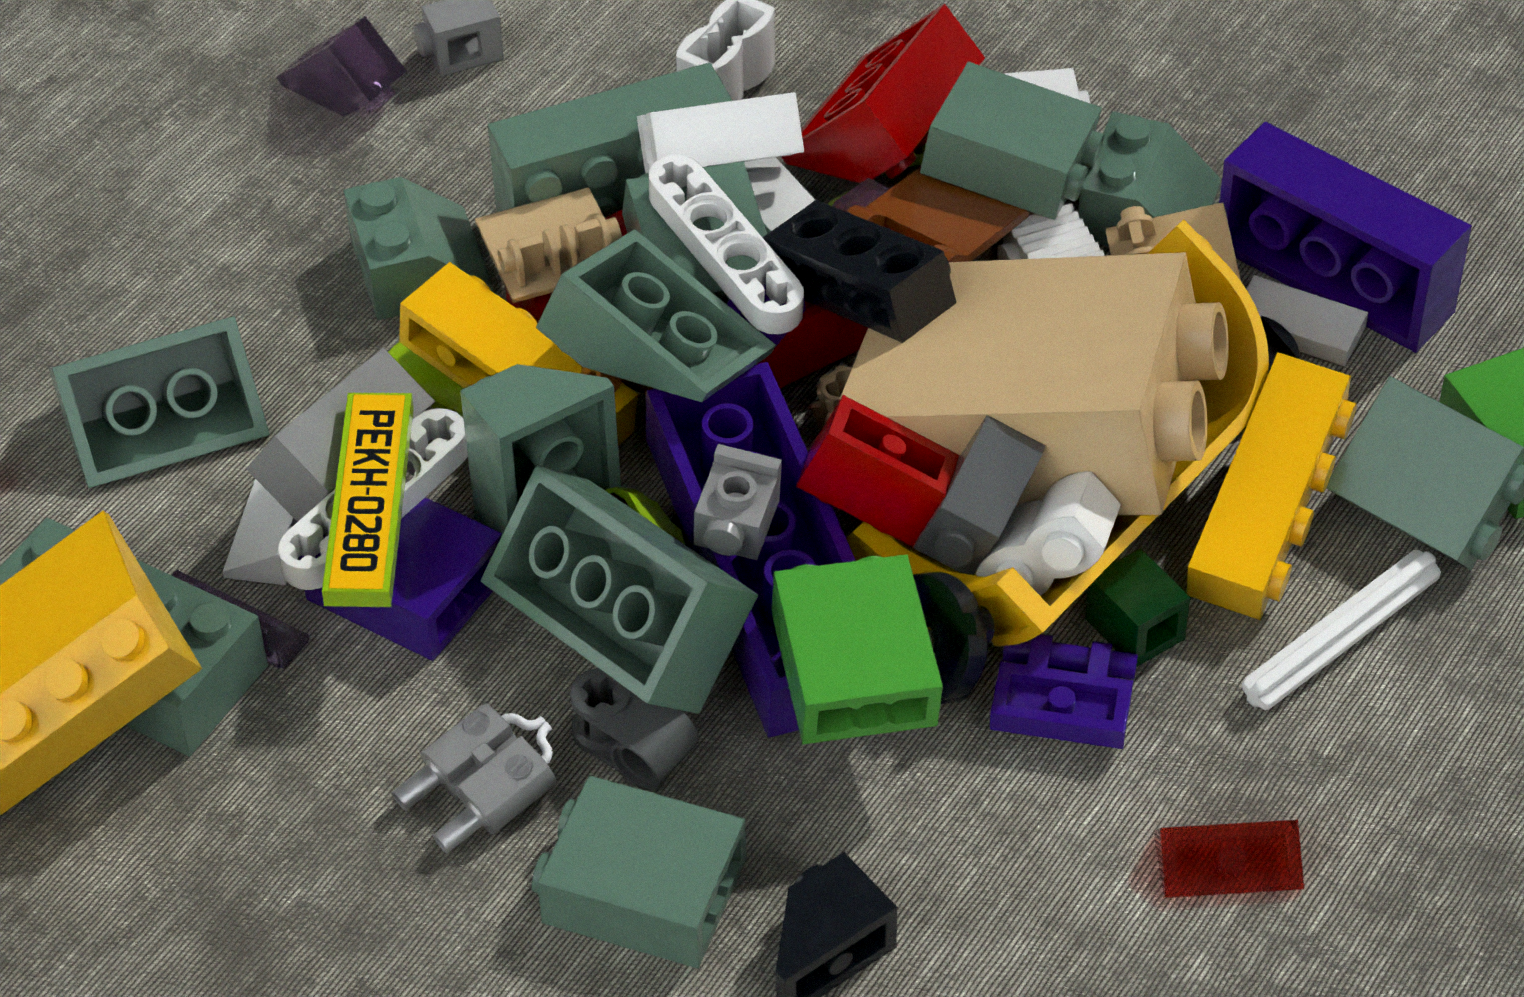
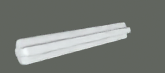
[1241,549,1441,710]

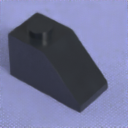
[775,852,897,997]

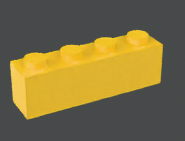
[399,262,638,446]
[1187,352,1357,620]

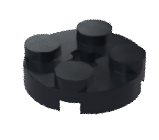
[913,572,995,704]

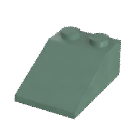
[536,229,776,402]

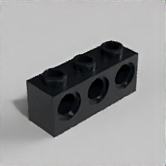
[762,200,957,343]

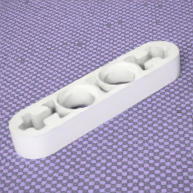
[649,155,804,334]
[278,408,468,590]

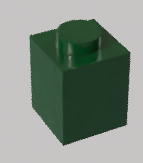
[1085,548,1190,667]

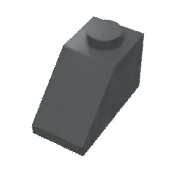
[913,415,1045,575]

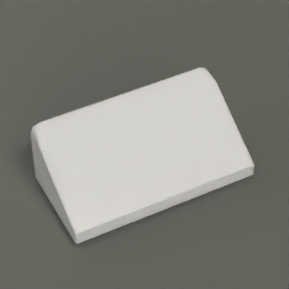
[223,479,297,585]

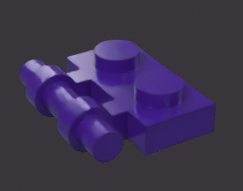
[989,634,1138,749]

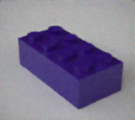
[1219,122,1472,353]

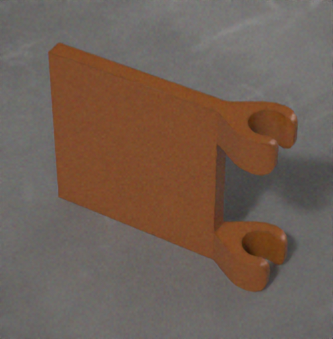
[847,167,1030,262]

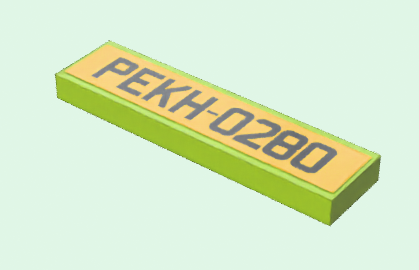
[322,393,414,607]

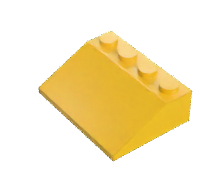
[0,510,202,816]

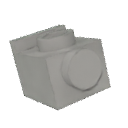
[413,0,504,76]
[694,444,782,560]

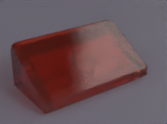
[1154,820,1304,898]

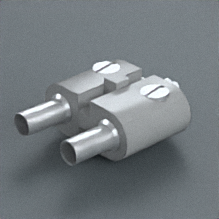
[391,703,557,853]

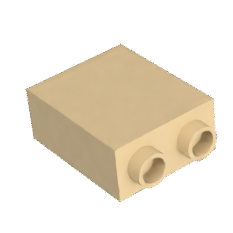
[840,252,1229,515]

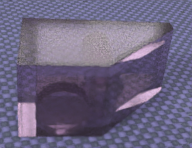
[276,16,407,117]

